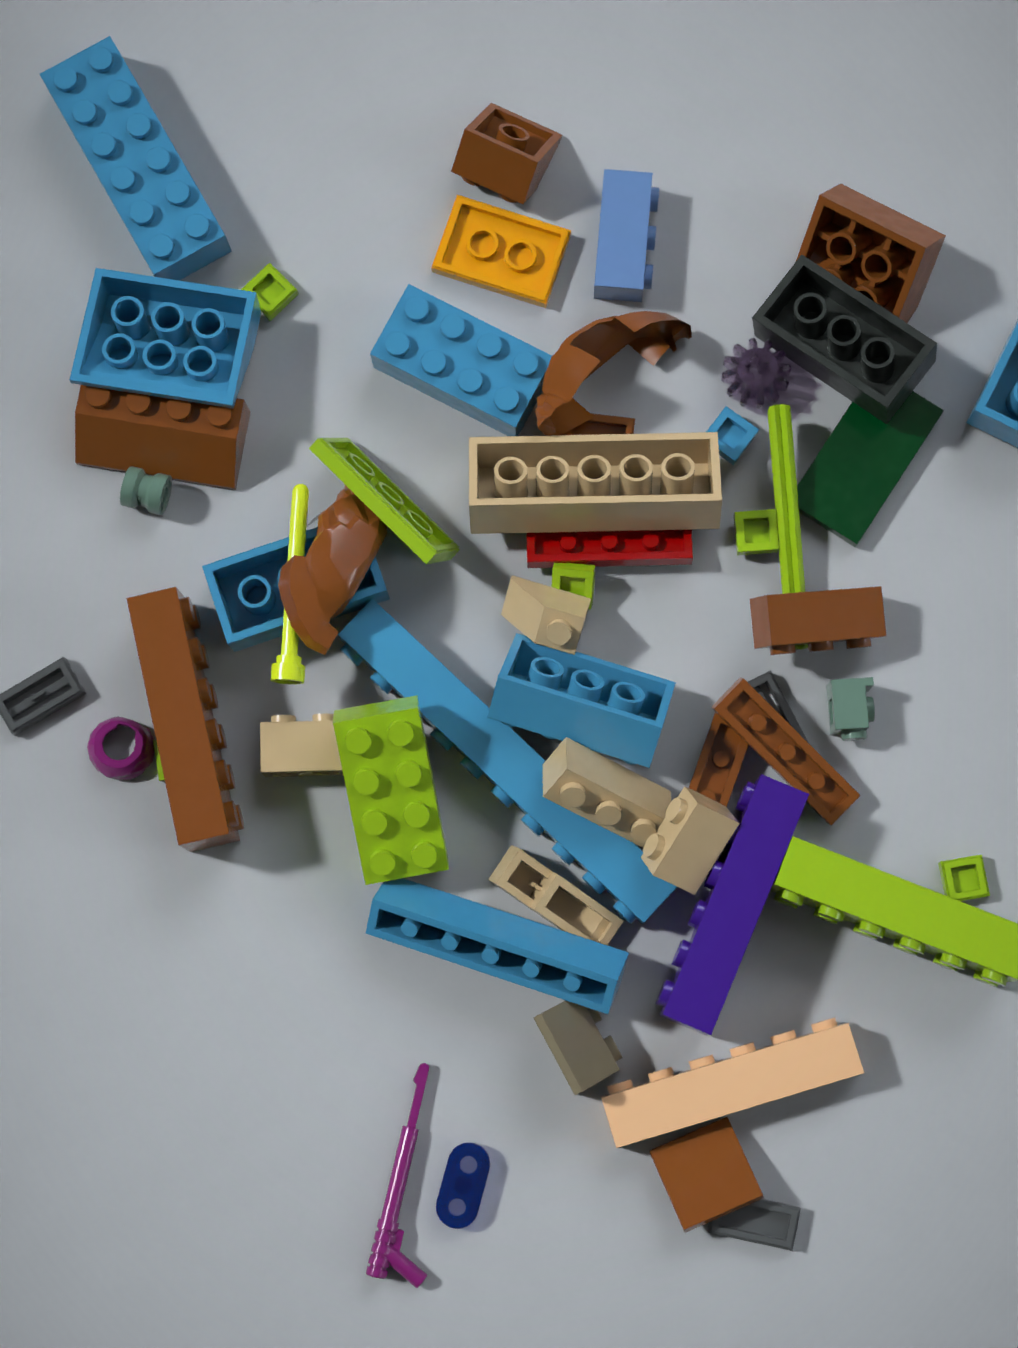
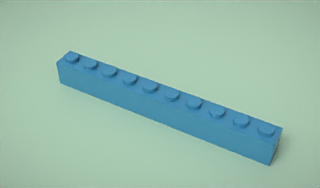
[338,599,677,924]

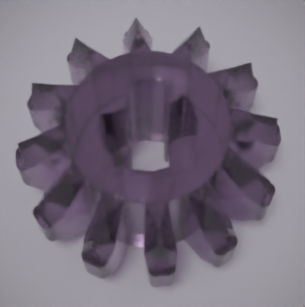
[721,337,791,409]

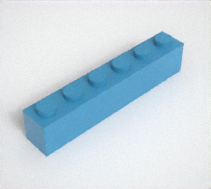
[365,878,629,1014]

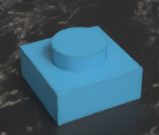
[706,406,759,466]

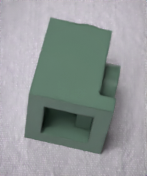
[826,677,875,741]

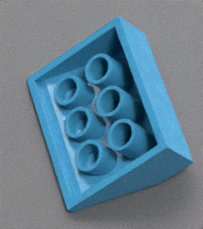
[69,268,261,408]

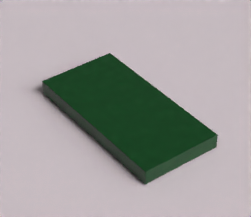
[797,391,944,547]

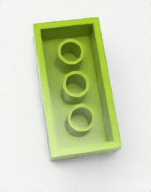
[333,695,449,885]

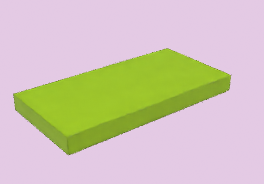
[309,437,460,564]

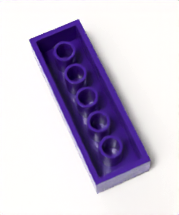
[655,774,809,1035]

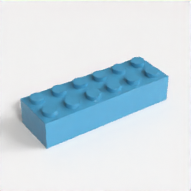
[40,36,232,280]

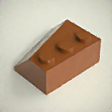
[796,183,946,323]

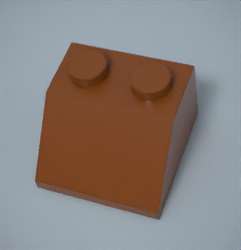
[451,103,563,205]

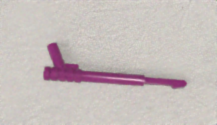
[366,1063,429,1288]

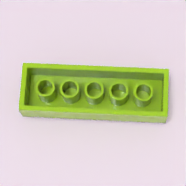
[770,836,1018,987]

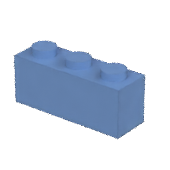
[594,169,659,302]

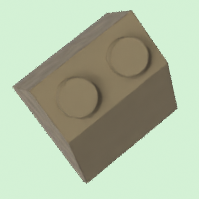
[533,1000,623,1095]

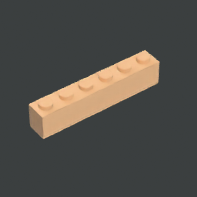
[601,1017,864,1148]

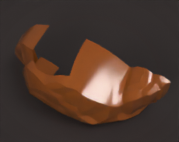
[535,311,692,436]
[278,485,387,655]

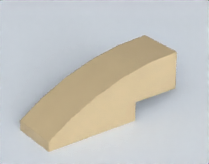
[488,845,624,945]

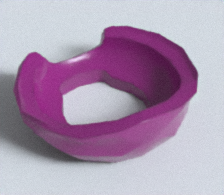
[87,716,155,780]

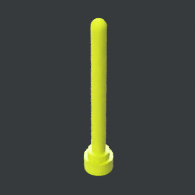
[270,484,309,685]

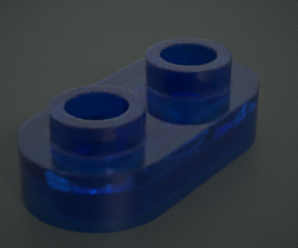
[436,1142,491,1229]

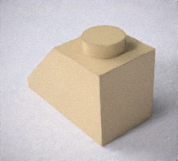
[501,575,591,655]

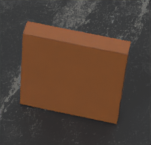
[649,1117,764,1233]

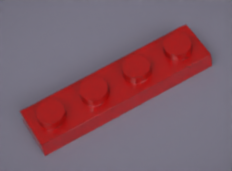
[527,529,693,568]

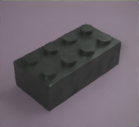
[752,255,937,424]

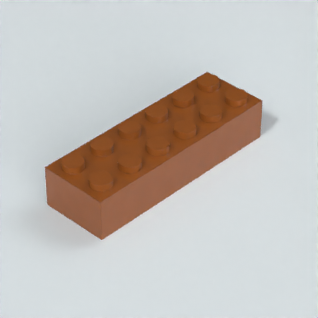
[126,587,244,852]

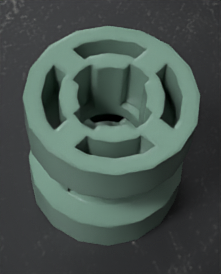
[120,466,172,515]

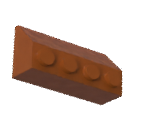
[75,385,251,490]

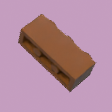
[750,586,886,655]

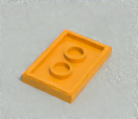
[431,195,571,308]

